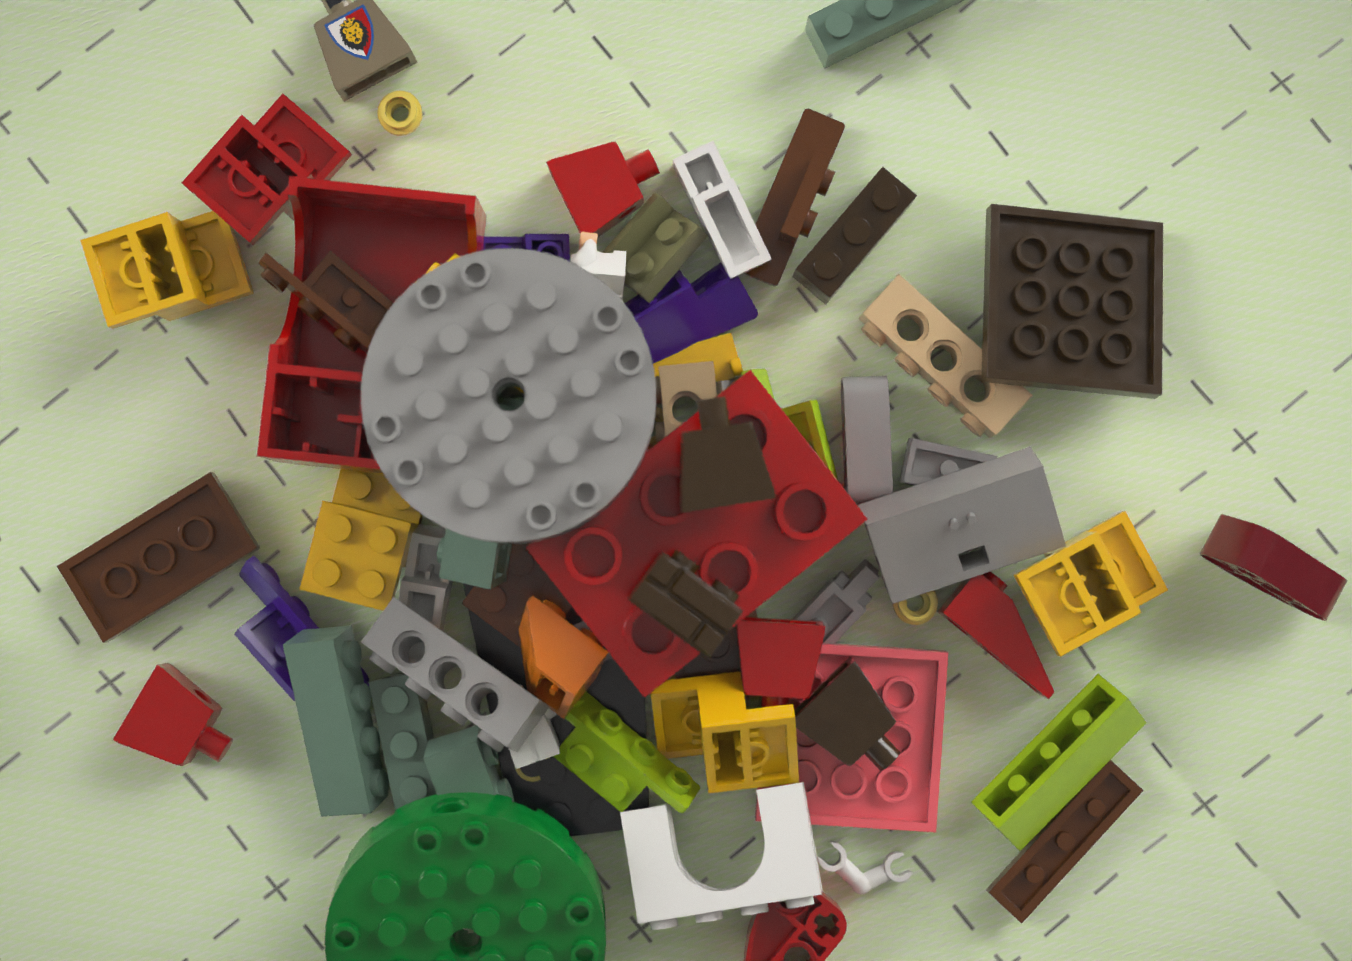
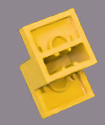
[80,211,254,329]
[299,469,423,611]
[1014,511,1168,657]
[651,672,799,794]

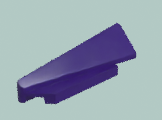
[624,262,758,363]

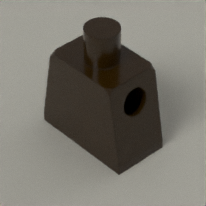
[679,396,776,513]
[794,656,900,771]

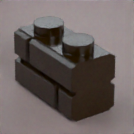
[627,550,743,659]

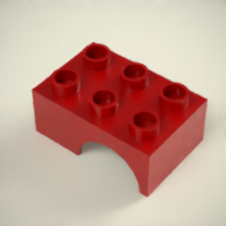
[257,176,487,473]
[526,370,868,698]

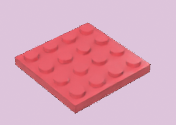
[755,643,948,832]

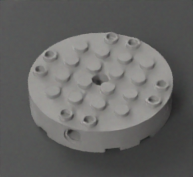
[361,249,656,544]

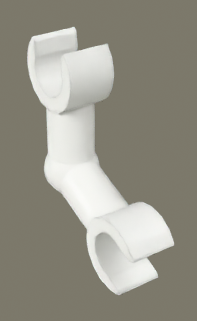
[817,841,913,895]

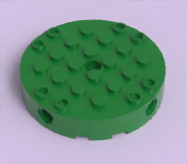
[325,792,606,961]

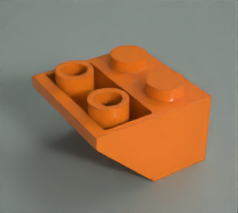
[519,596,608,719]

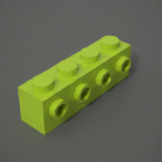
[971,674,1147,851]

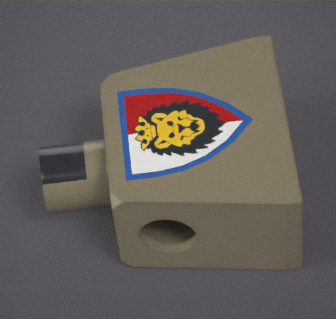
[314,0,417,102]

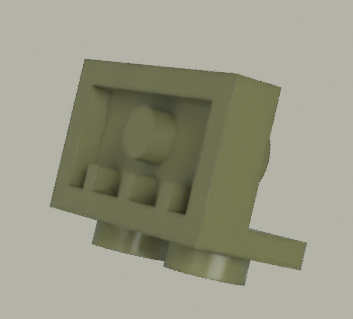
[602,193,708,303]

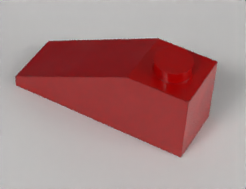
[937,571,1055,699]

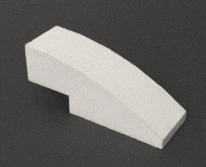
[673,141,772,279]
[398,524,453,664]

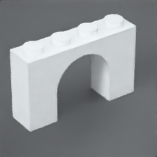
[620,782,823,930]

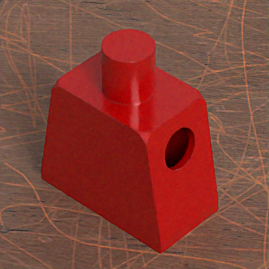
[546,142,660,238]
[736,617,825,708]
[113,663,233,766]

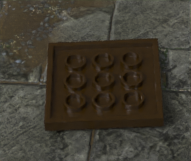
[981,204,1163,399]

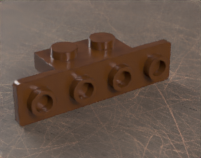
[743,108,845,286]
[258,251,394,354]

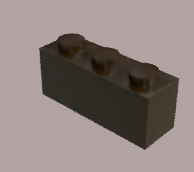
[792,167,917,305]

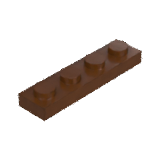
[986,760,1144,924]

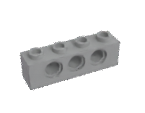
[361,597,550,752]

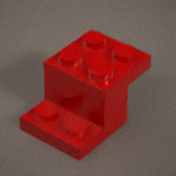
[181,93,352,246]

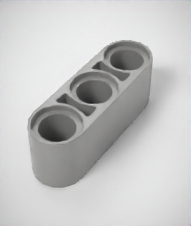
[841,376,893,506]

